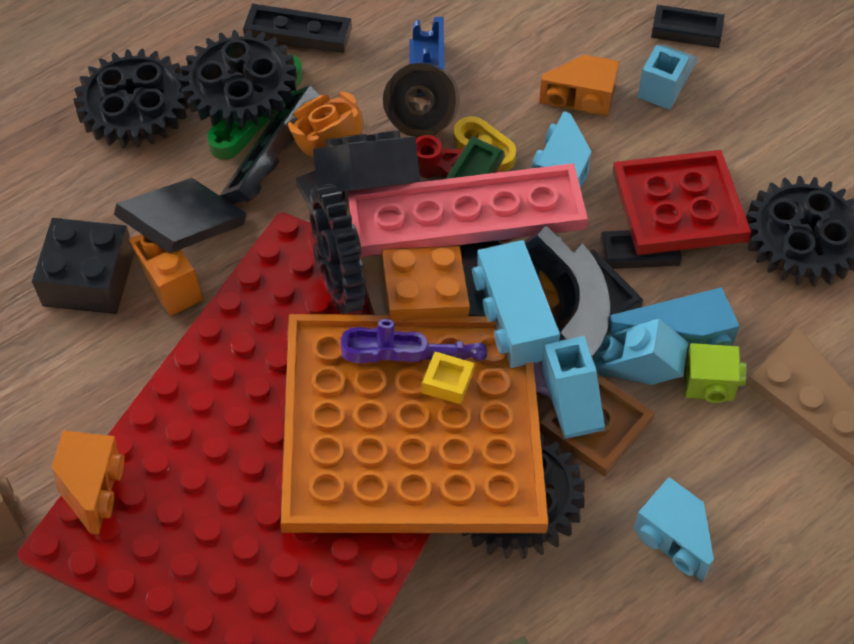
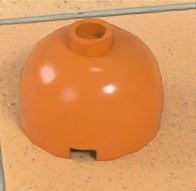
[288,92,364,158]

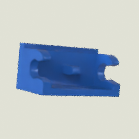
[409,17,445,96]

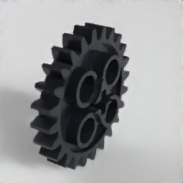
[180,29,297,129]
[73,49,190,148]
[746,176,854,286]
[308,184,366,315]
[461,434,585,559]

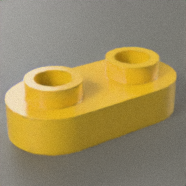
[453,116,516,172]

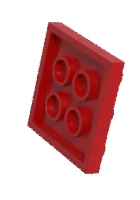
[612,150,751,255]

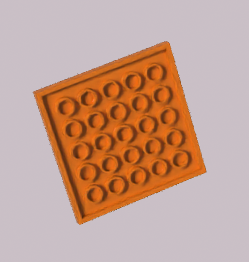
[281,314,548,533]

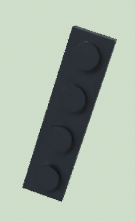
[220,85,319,204]

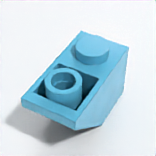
[637,45,698,110]
[531,111,592,189]
[593,319,689,385]
[542,336,605,439]
[634,477,714,581]

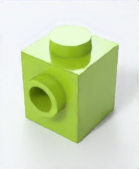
[685,343,747,403]

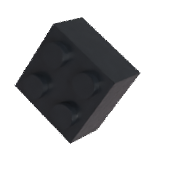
[313,130,420,192]
[32,218,134,314]

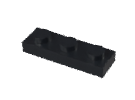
[243,4,352,53]

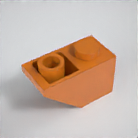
[539,54,620,116]
[128,234,204,317]
[51,430,124,534]

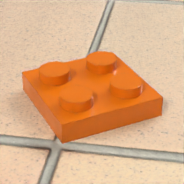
[381,246,470,320]

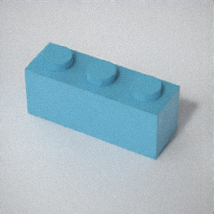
[472,240,560,368]

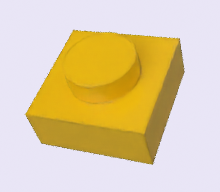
[421,352,475,404]

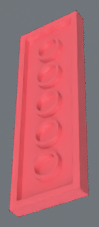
[348,163,588,257]

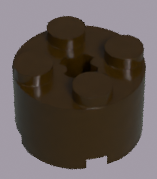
[383,63,460,137]

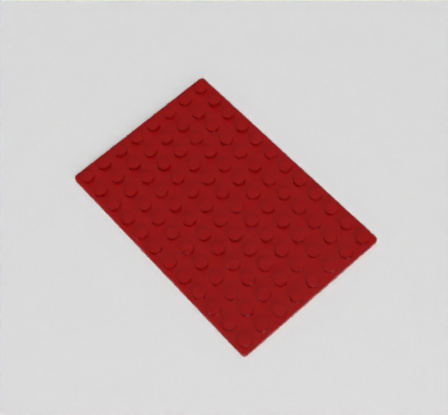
[18,212,433,644]

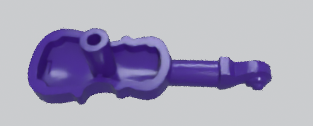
[341,319,488,363]

